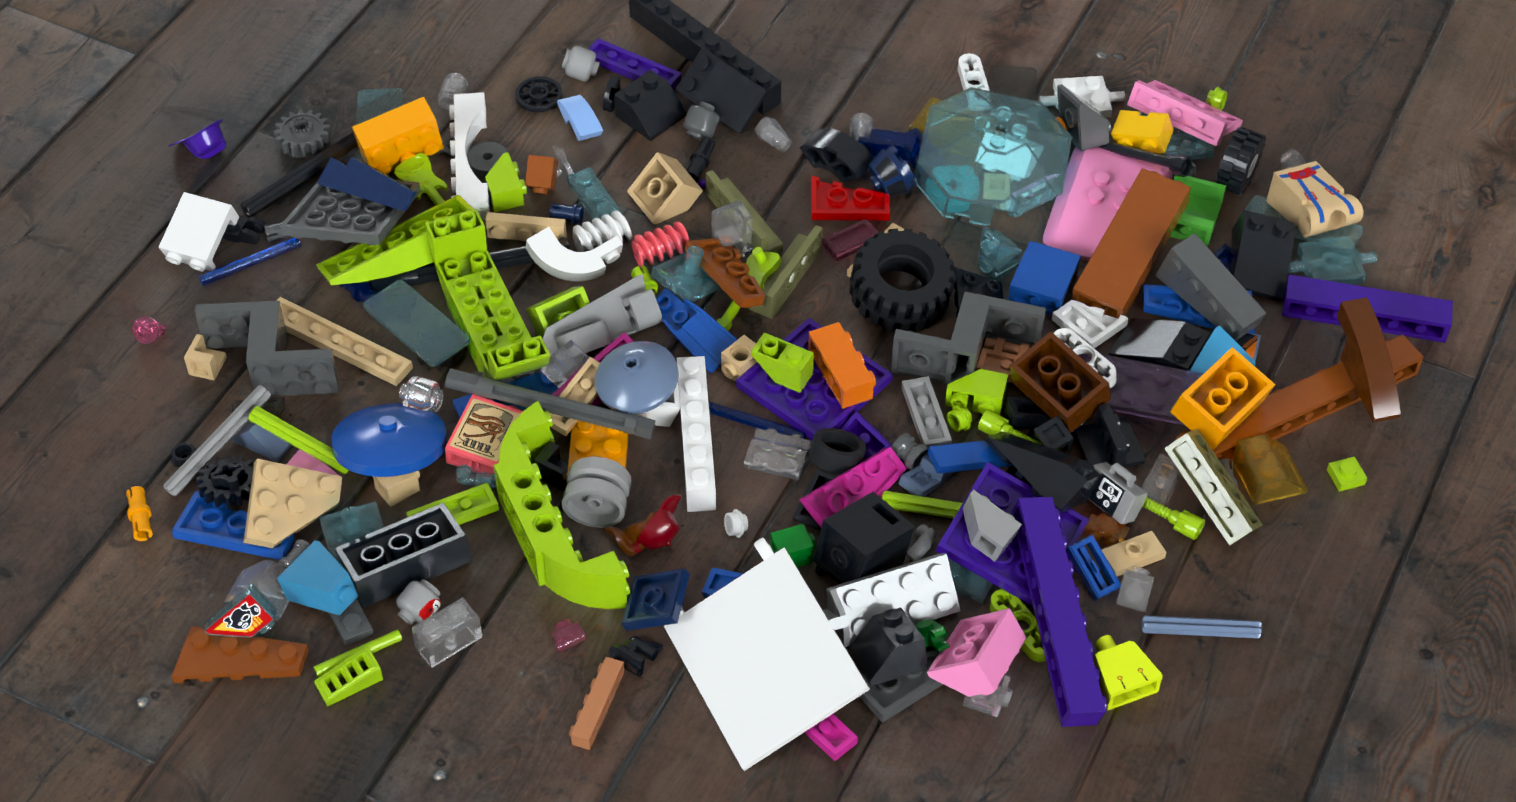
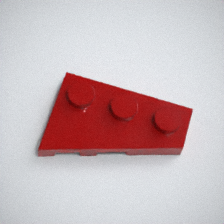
[811,176,890,221]

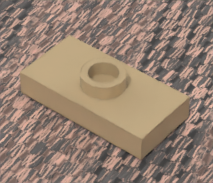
[1102,531,1167,577]

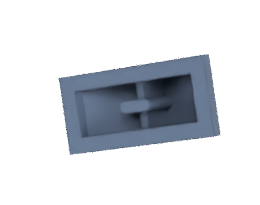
[231,421,292,463]

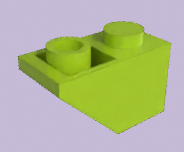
[485,152,527,213]
[751,333,814,393]
[945,369,1008,415]

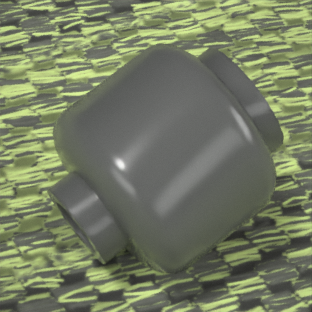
[683,102,720,141]

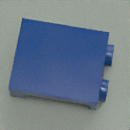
[1008,241,1081,316]

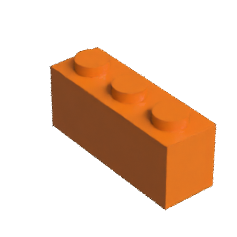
[808,322,876,409]

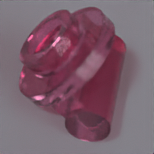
[132,316,166,344]
[551,617,587,652]

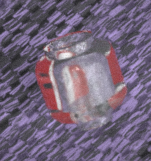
[399,376,443,412]

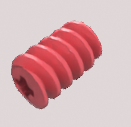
[631,222,690,268]

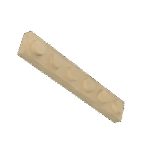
[277,297,413,386]

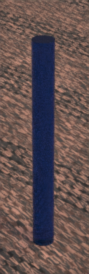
[198,238,301,286]
[708,401,806,443]

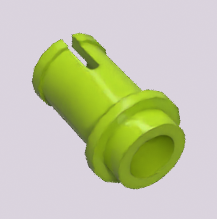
[631,266,658,295]

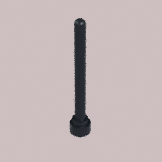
[1098,141,1192,177]

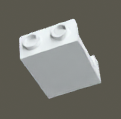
[159,192,239,271]

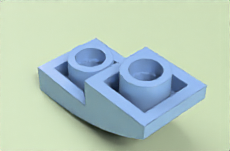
[557,95,603,141]

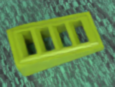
[314,647,383,707]

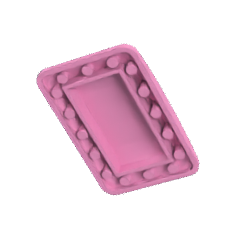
[1042,146,1174,261]

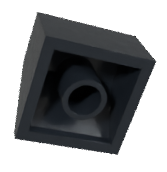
[614,70,686,141]
[848,607,928,686]

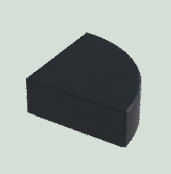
[603,75,621,112]

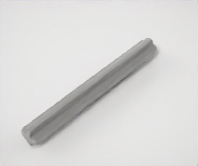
[163,385,271,496]

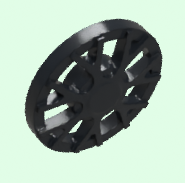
[515,76,562,113]

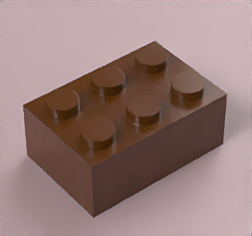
[1009,331,1111,433]

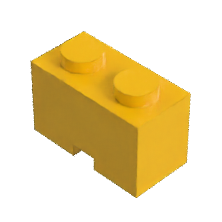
[1111,110,1174,154]

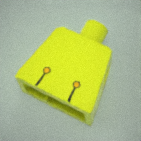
[1093,635,1163,711]

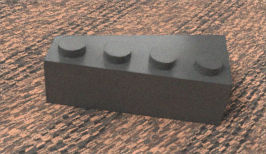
[1155,233,1266,341]

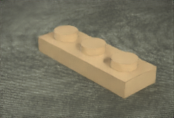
[485,212,567,242]
[550,357,600,436]

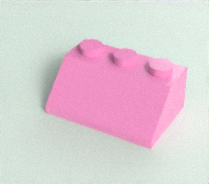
[927,608,1026,697]

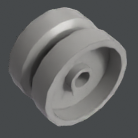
[562,456,631,528]

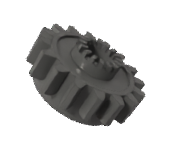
[274,109,331,158]

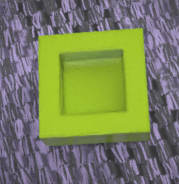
[1327,456,1367,492]

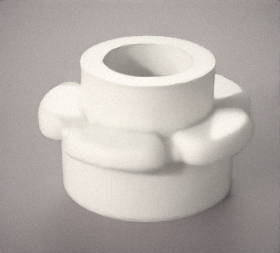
[724,509,748,538]

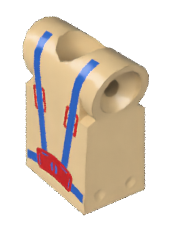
[1266,161,1364,238]

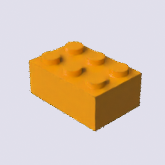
[352,97,444,175]
[1170,347,1276,450]

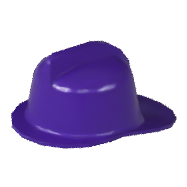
[168,119,226,158]

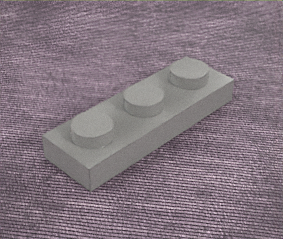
[901,376,952,448]

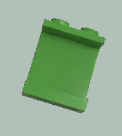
[1170,175,1226,246]

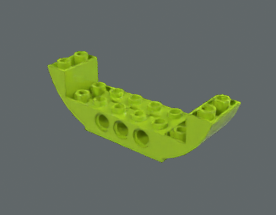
[425,209,550,381]
[494,401,630,609]

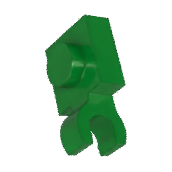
[915,620,950,652]

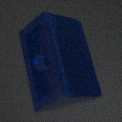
[858,128,921,162]

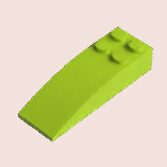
[316,195,474,285]

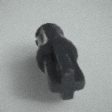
[686,137,716,183]

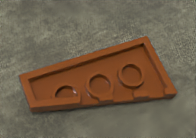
[685,237,765,308]
[171,626,309,683]

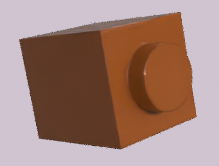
[525,155,559,195]

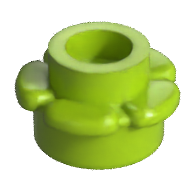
[1206,87,1227,110]
[947,405,972,432]

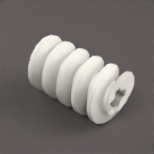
[572,210,632,252]

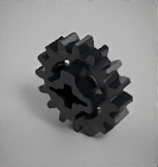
[196,455,254,508]

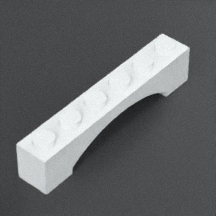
[449,92,490,220]
[677,356,716,512]

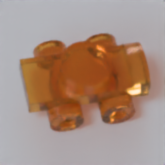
[1085,513,1130,547]

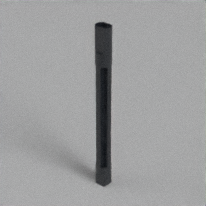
[371,238,570,293]

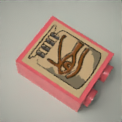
[445,394,523,480]

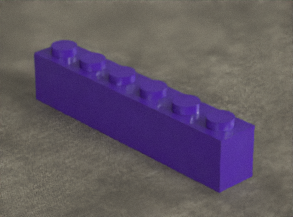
[1282,275,1453,343]

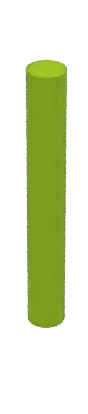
[313,629,402,678]

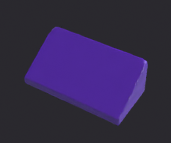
[840,411,893,459]

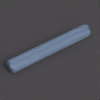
[1141,615,1262,638]

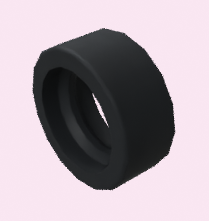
[809,428,866,475]

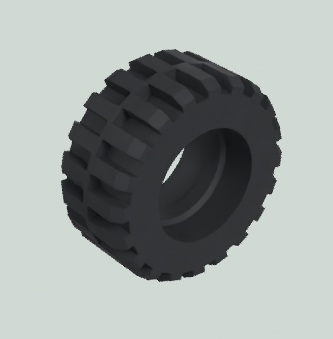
[849,228,956,332]

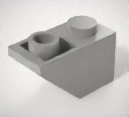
[963,489,1022,562]

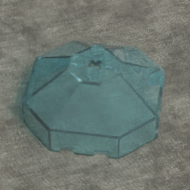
[914,87,1072,226]

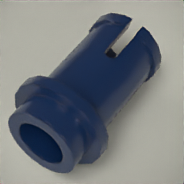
[549,203,584,225]

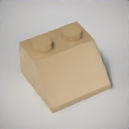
[627,152,703,224]

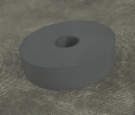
[467,142,507,178]

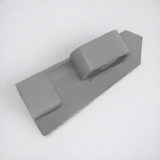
[542,274,662,366]

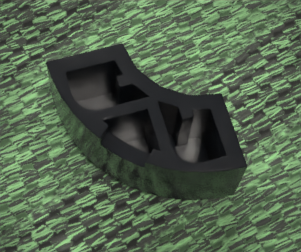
[799,128,874,183]

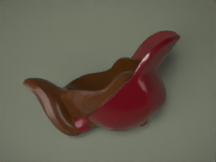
[603,494,682,556]

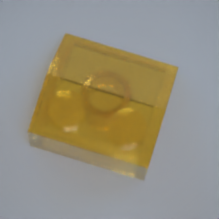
[1232,434,1308,505]

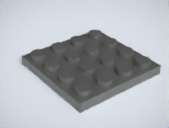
[280,180,421,246]

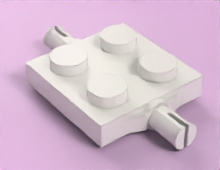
[1039,76,1125,117]

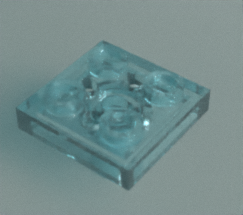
[650,246,721,302]
[319,501,384,565]

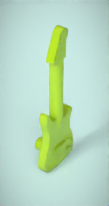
[395,153,448,205]
[717,247,782,331]

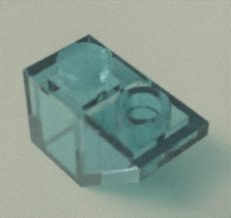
[978,227,1022,280]

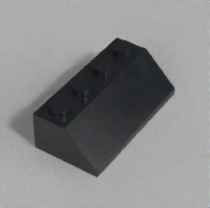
[335,503,472,608]

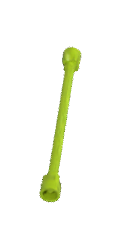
[978,410,1205,540]

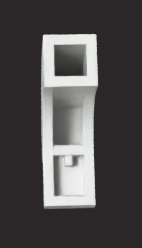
[526,227,623,282]

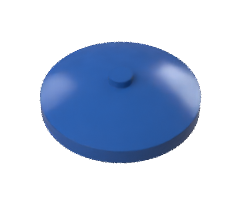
[331,403,447,477]

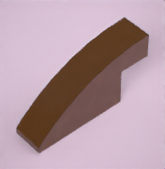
[1337,297,1400,422]

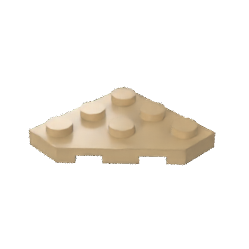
[243,459,342,548]

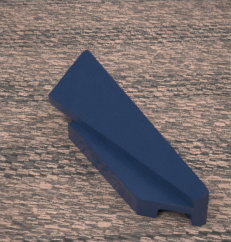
[318,157,417,211]

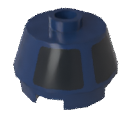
[868,145,917,197]

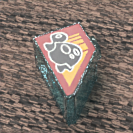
[204,583,277,638]

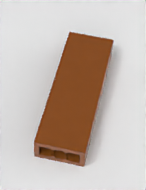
[1072,168,1191,319]

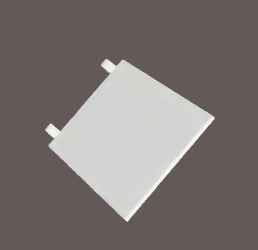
[664,538,870,771]

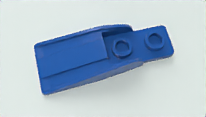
[655,289,738,373]

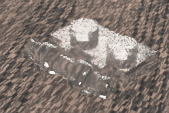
[744,428,812,480]

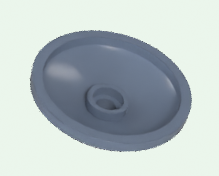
[595,341,679,414]

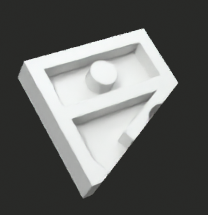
[1052,300,1128,349]

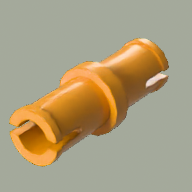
[126,486,153,541]

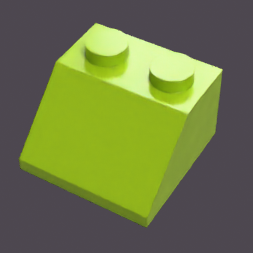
[526,286,590,338]

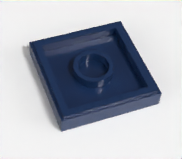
[621,568,690,631]

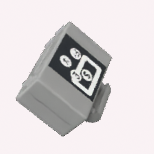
[1089,462,1148,525]

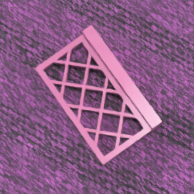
[1127,80,1243,146]

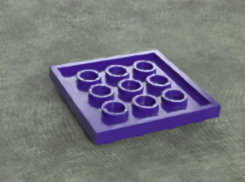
[736,318,893,440]
[935,462,1089,606]

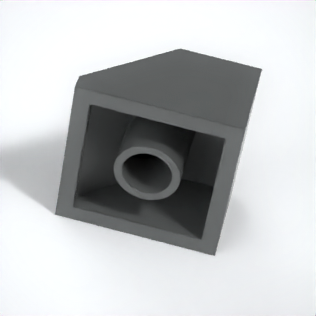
[1057,84,1111,151]

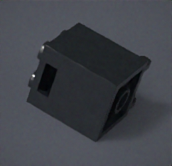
[813,492,915,584]

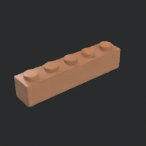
[569,657,624,750]

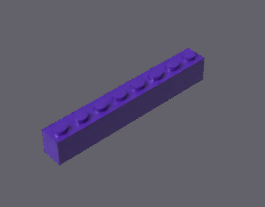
[1011,497,1107,727]

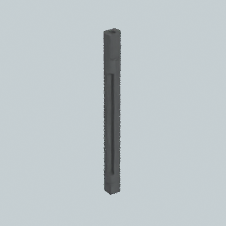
[445,368,656,439]

